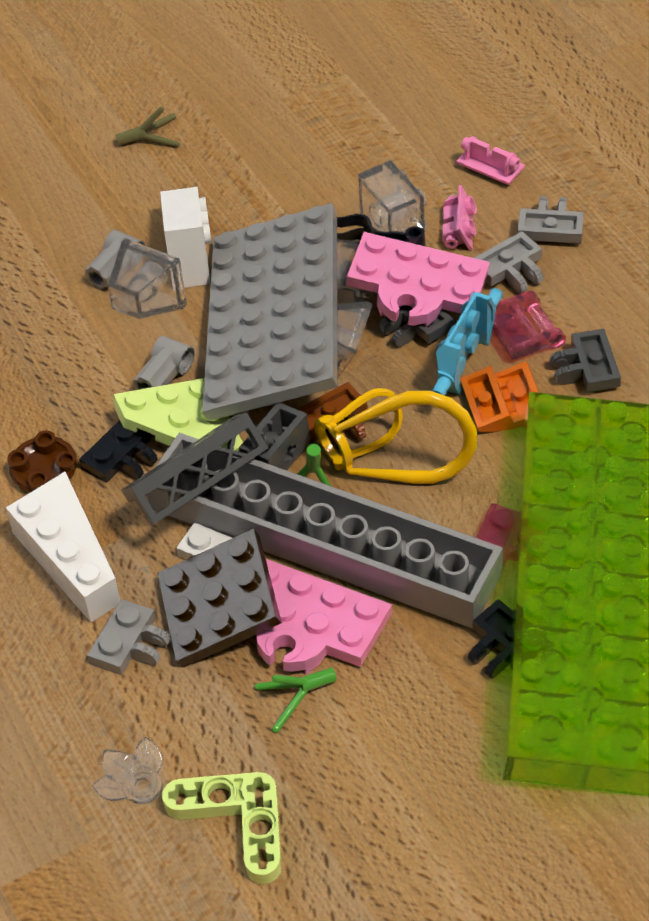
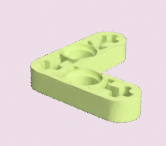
[162,772,282,884]

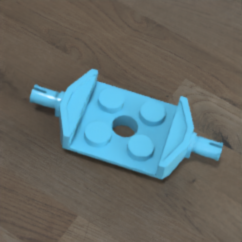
[431,288,503,396]

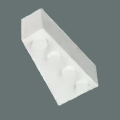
[6,472,120,622]

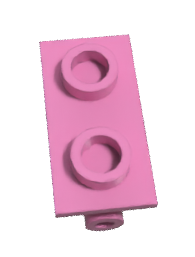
[456,136,525,185]
[442,185,477,251]

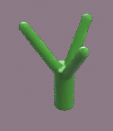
[297,444,331,486]
[255,667,337,733]

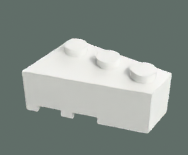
[160,187,212,289]

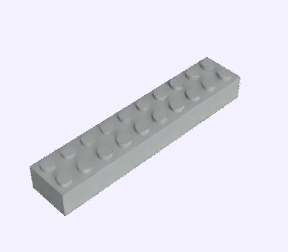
[147,432,503,629]

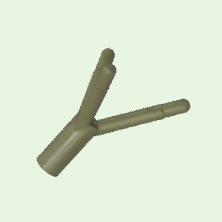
[115,107,180,147]

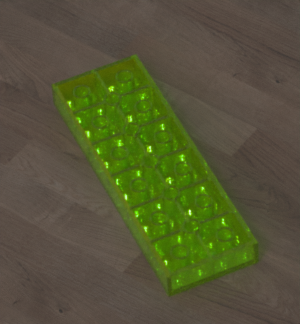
[503,392,649,797]

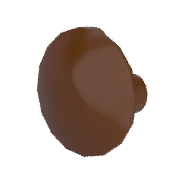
[7,430,77,492]

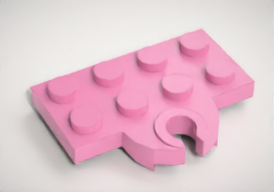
[346,232,490,327]
[256,559,392,674]

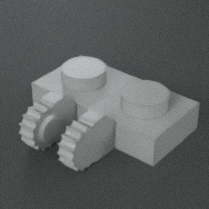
[517,196,584,244]
[474,231,544,294]
[87,599,171,675]

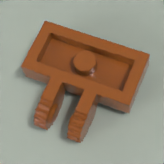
[297,382,368,450]

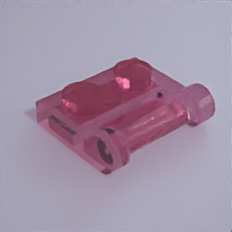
[492,291,566,360]

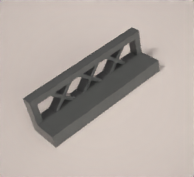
[121,412,268,525]

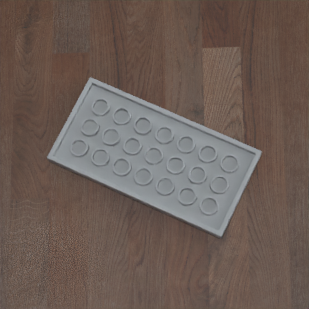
[202,203,338,421]

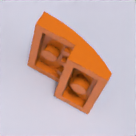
[460,361,549,432]

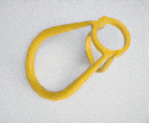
[314,388,477,484]

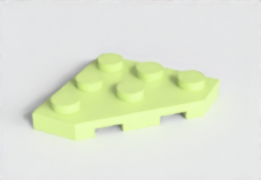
[112,378,243,452]

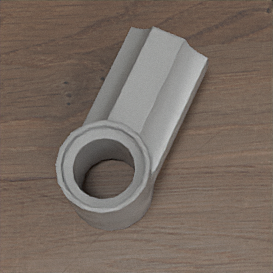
[85,230,146,290]
[133,335,195,390]

